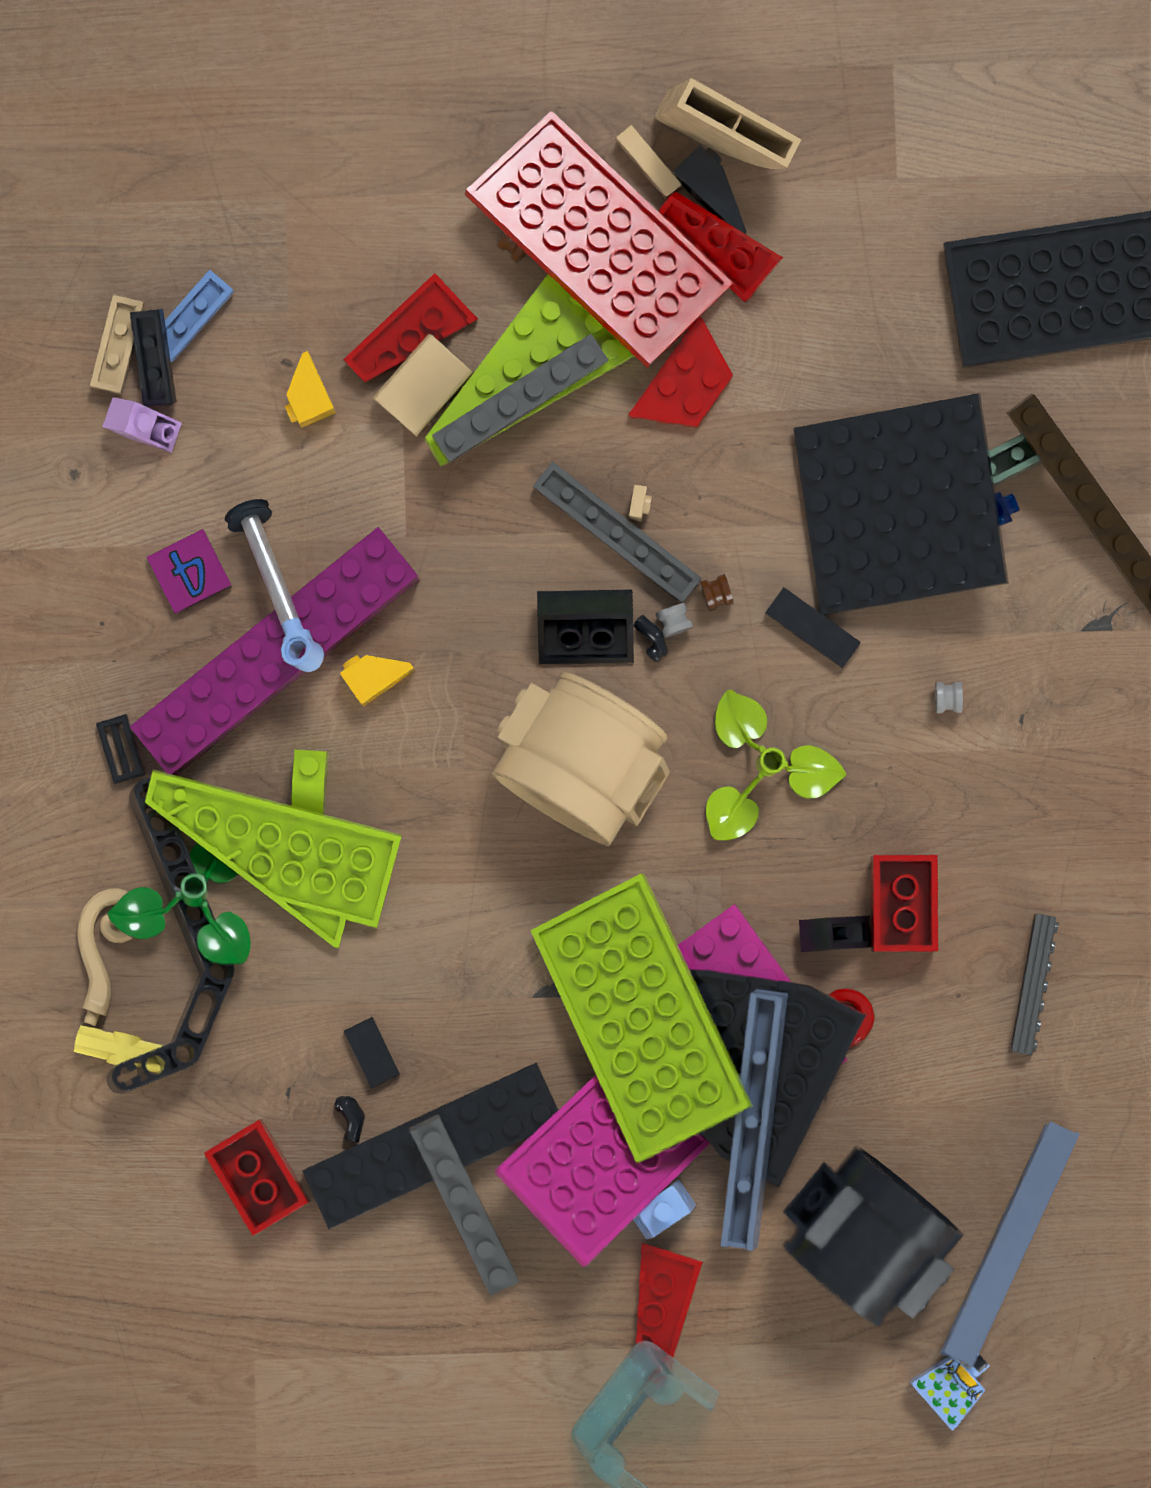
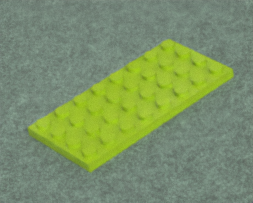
[530,873,753,1163]

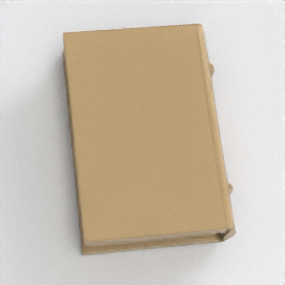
[373,334,473,437]

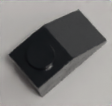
[799,916,871,952]

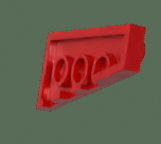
[658,192,783,302]
[634,1242,703,1386]

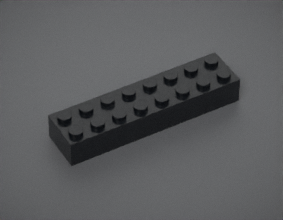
[302,1062,559,1229]

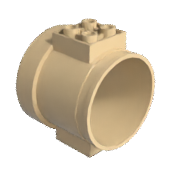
[492,672,670,846]

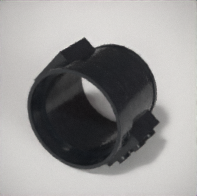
[782,1145,964,1327]

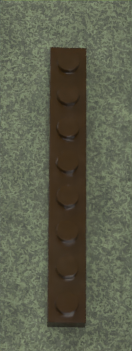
[1006,394,1151,614]

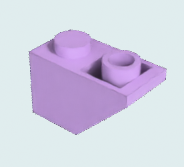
[102,397,182,453]

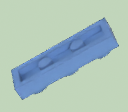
[165,270,234,363]

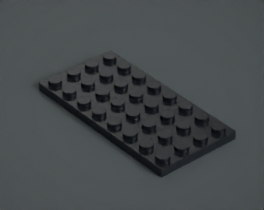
[943,211,1151,368]

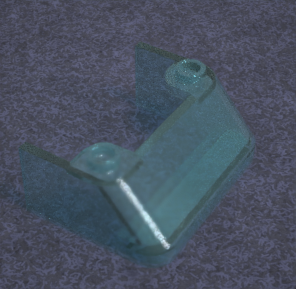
[571,1341,720,1488]

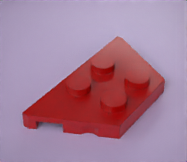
[628,317,733,428]

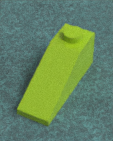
[291,749,329,814]

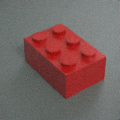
[871,855,938,952]
[204,1119,311,1236]

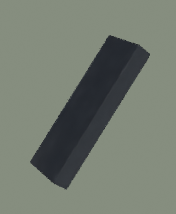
[130,308,177,407]
[765,587,861,668]

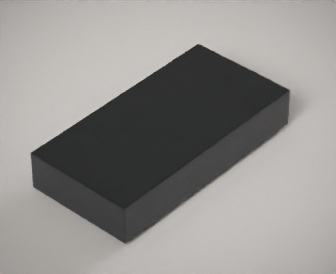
[344,1017,400,1088]

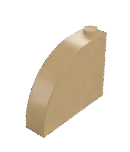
[654,78,802,169]

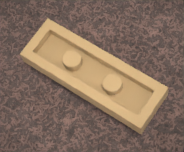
[90,295,145,395]

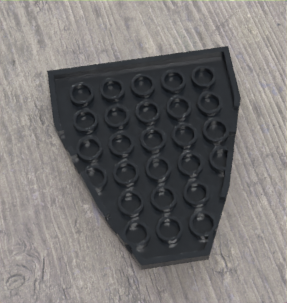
[689,969,866,1187]

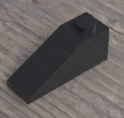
[673,145,747,234]

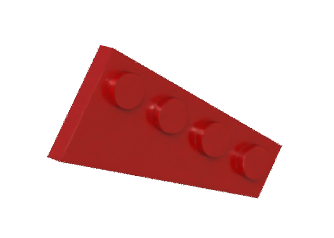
[343,273,478,383]

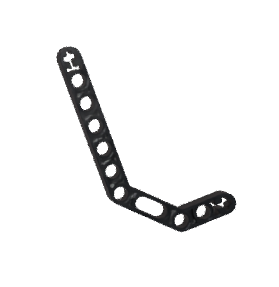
[107,778,235,1094]

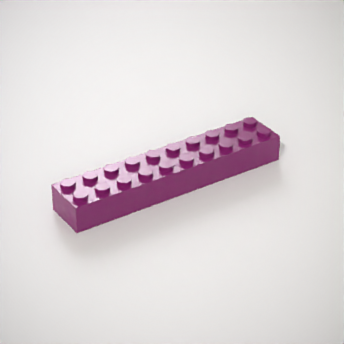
[129,527,420,776]

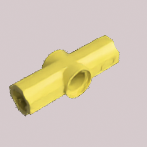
[74,1025,164,1073]

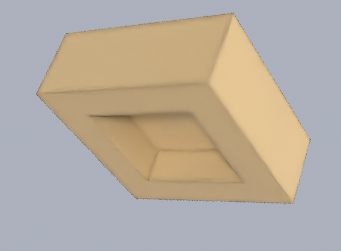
[629,485,652,522]

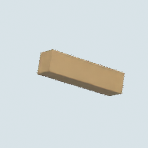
[616,125,682,200]

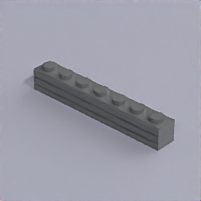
[1010,914,1059,1055]

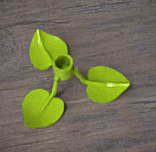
[706,689,846,841]

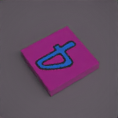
[146,529,232,614]

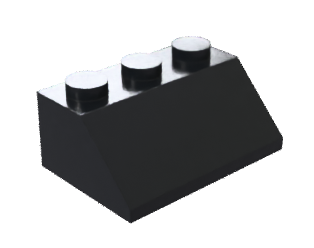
[537,589,634,664]

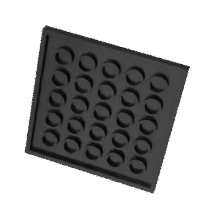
[793,393,1009,615]

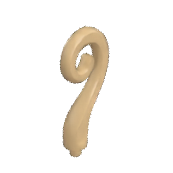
[77,888,133,1026]

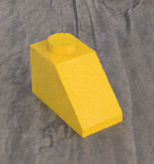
[285,351,336,428]
[340,655,415,707]

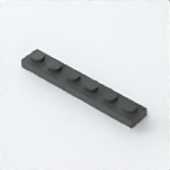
[432,334,608,464]
[533,461,702,604]
[409,1114,519,1296]

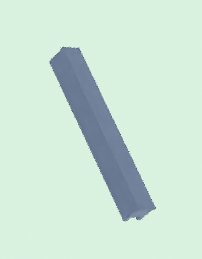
[721,989,788,1251]
[940,1121,1080,1369]

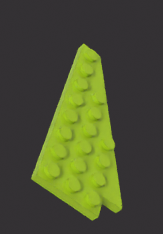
[425,275,635,467]
[145,770,402,948]

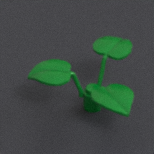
[107,843,251,965]

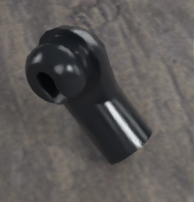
[633,615,668,662]
[334,1096,365,1142]

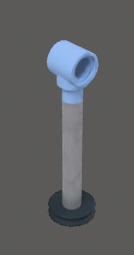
[224,499,324,672]

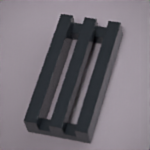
[96,714,145,785]

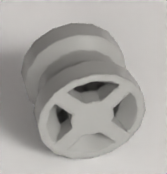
[656,603,693,638]
[935,682,963,713]

